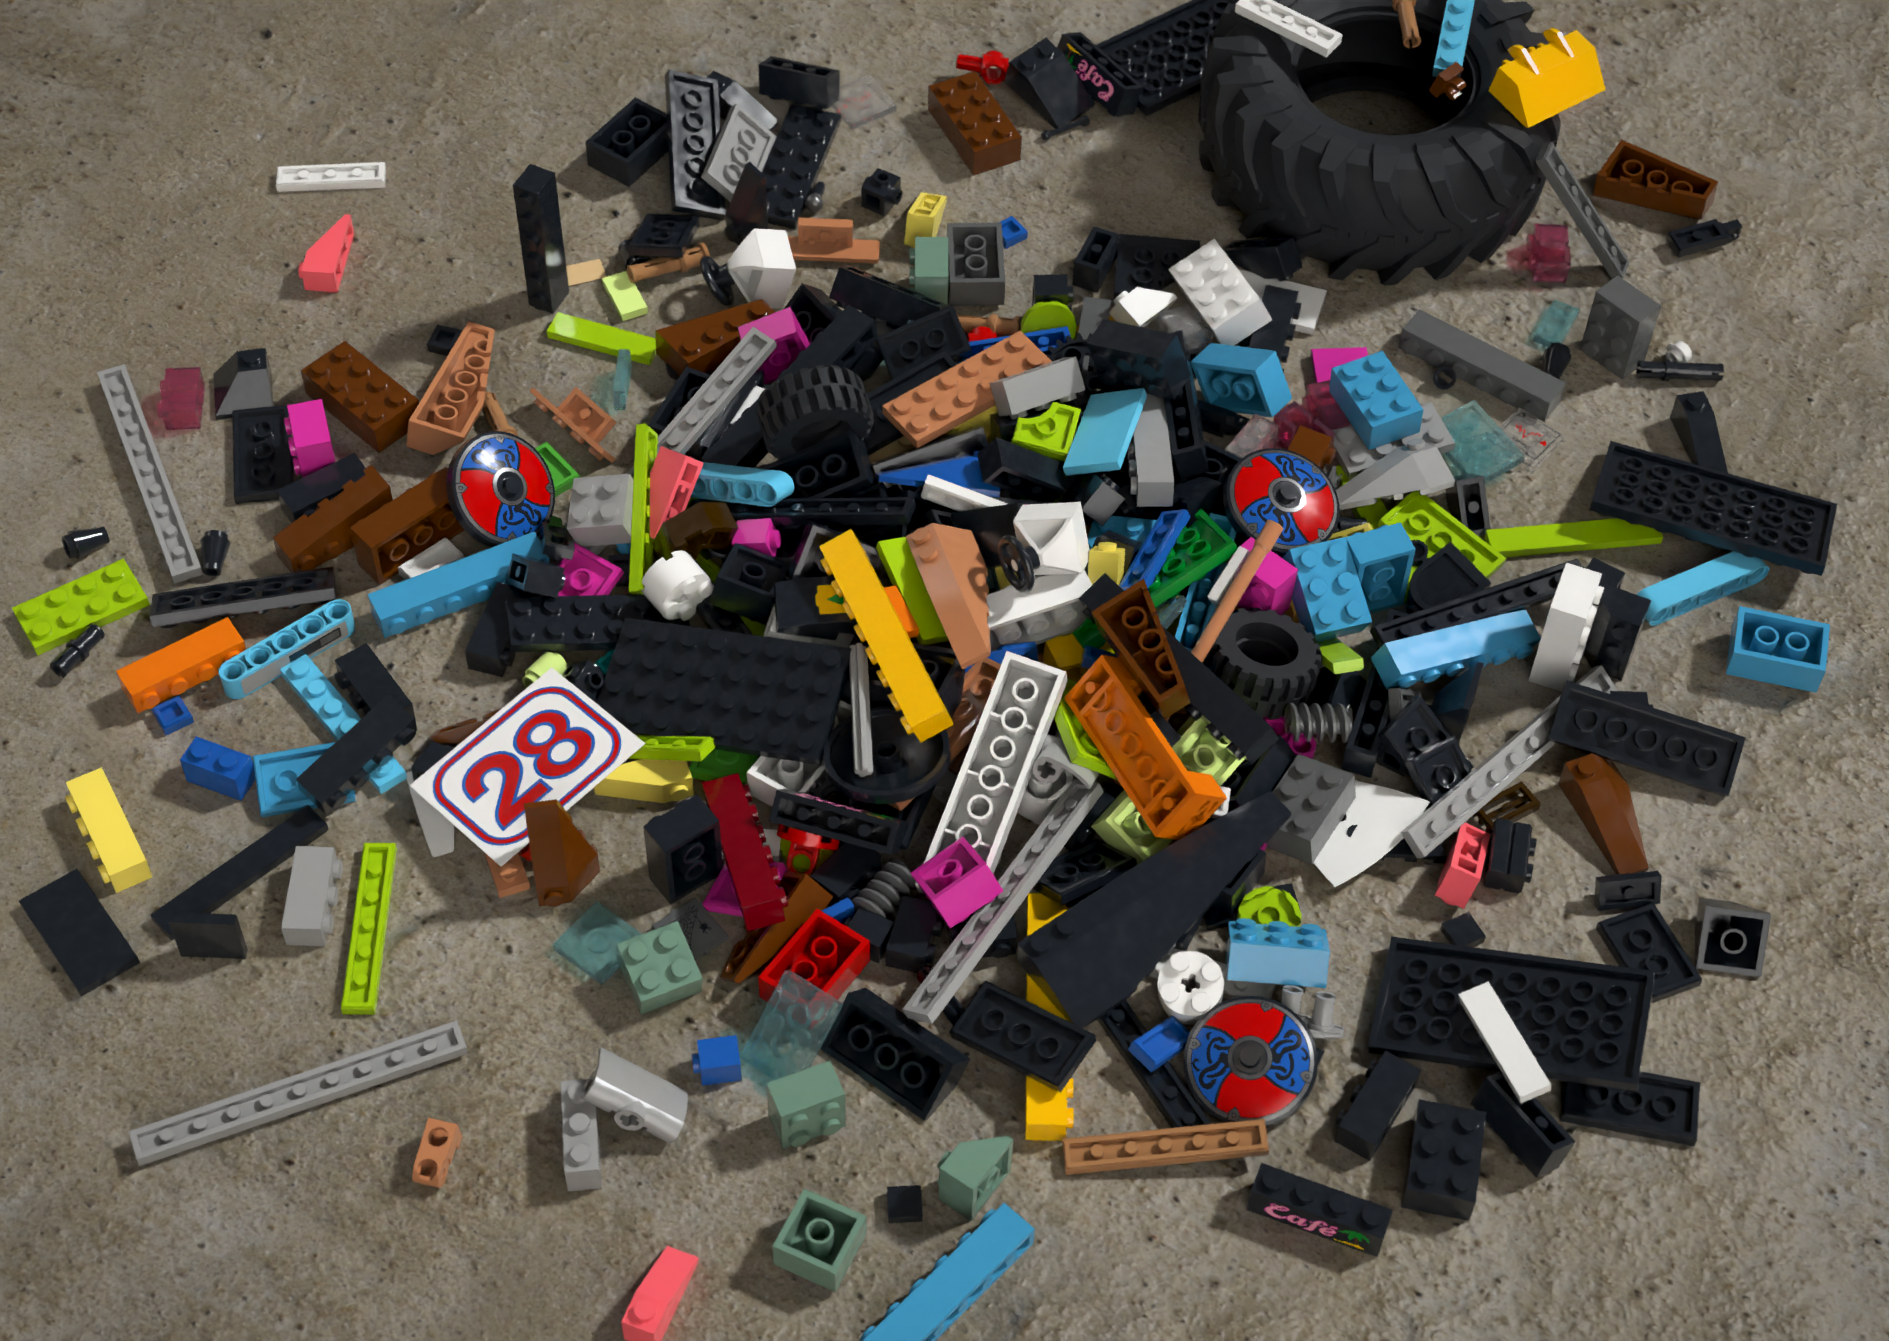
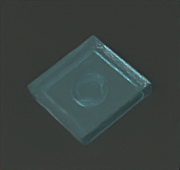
[553,901,642,985]

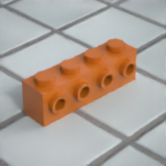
[116,617,246,714]

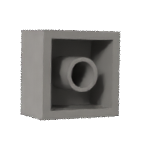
[567,474,634,547]

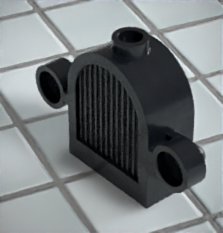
[1406,540,1491,614]

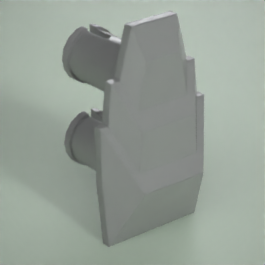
[1281,985,1344,1040]

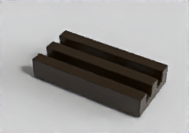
[1473,781,1541,834]

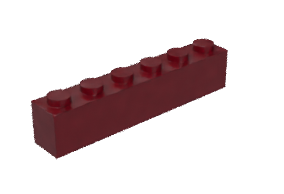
[702,773,788,931]

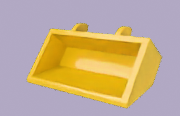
[1488,28,1606,128]

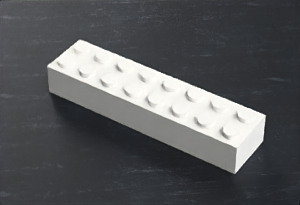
[915,651,1068,894]

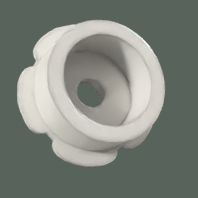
[1666,341,1692,363]

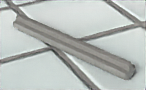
[849,643,873,777]

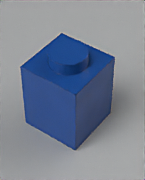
[692,1035,742,1086]

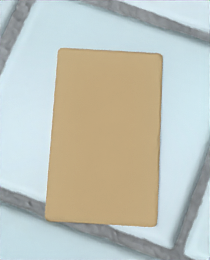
[566,259,606,286]

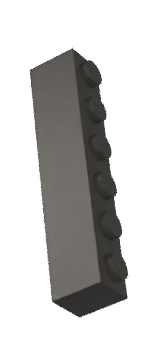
[1399,309,1566,422]

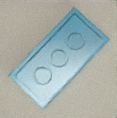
[1063,388,1147,476]

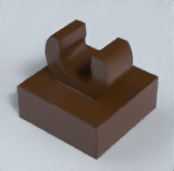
[1429,61,1466,101]

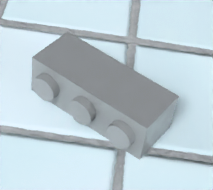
[990,357,1086,420]
[281,846,343,946]
[561,1079,602,1192]

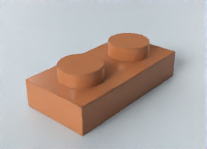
[483,851,530,898]

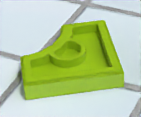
[1011,402,1081,461]

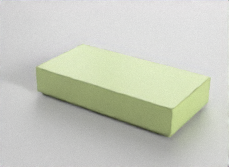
[602,271,648,322]

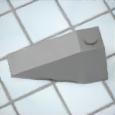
[1336,439,1456,510]

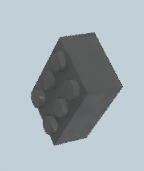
[947,223,1005,306]
[1580,275,1661,380]
[1266,754,1356,865]

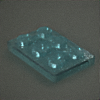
[1441,400,1524,484]
[740,970,843,1080]

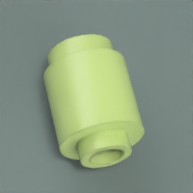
[522,651,567,688]

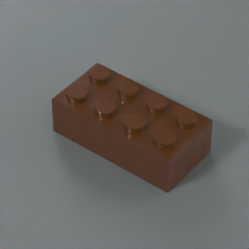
[928,71,1022,176]
[301,341,419,453]
[350,467,464,585]

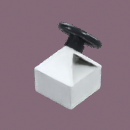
[700,228,796,309]
[998,502,1090,594]

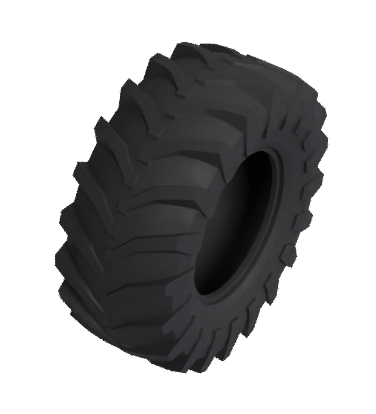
[1198,0,1561,285]

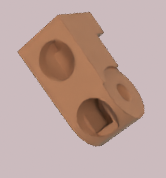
[412,1118,462,1188]

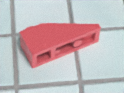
[298,214,354,293]
[650,446,704,539]
[1435,823,1490,909]
[621,1246,699,1341]

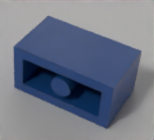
[180,736,256,801]

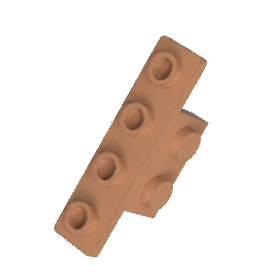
[787,217,880,264]
[529,387,617,463]

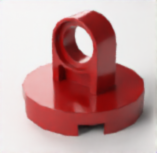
[777,824,840,876]

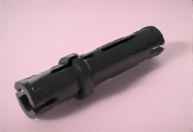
[1636,359,1724,381]

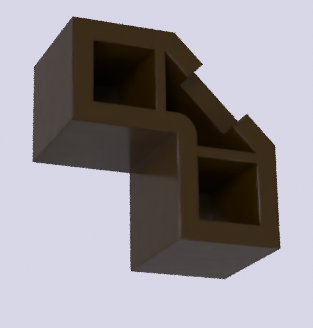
[652,502,738,561]

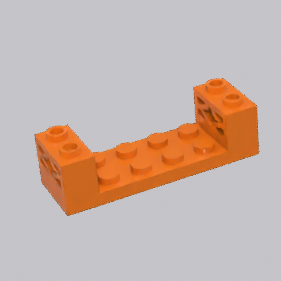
[1064,655,1227,840]

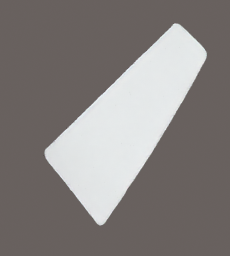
[406,771,454,857]

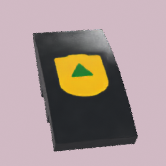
[774,576,893,641]

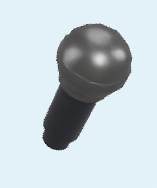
[805,181,825,213]

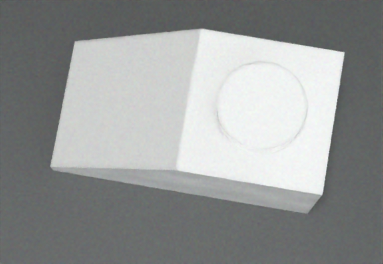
[1109,287,1177,328]

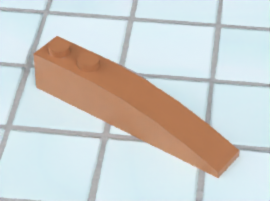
[406,321,495,455]
[905,523,991,669]

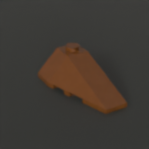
[524,799,600,907]

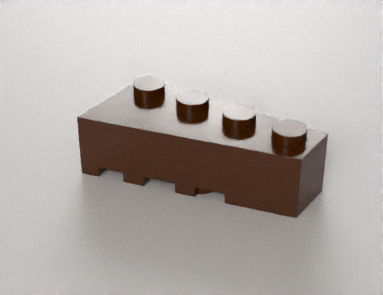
[273,464,393,573]
[1091,579,1191,719]

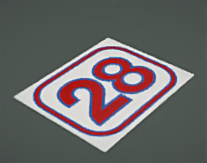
[409,668,645,866]

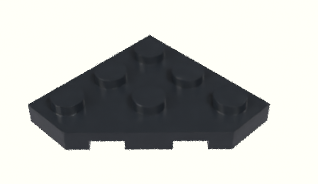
[1113,234,1200,300]

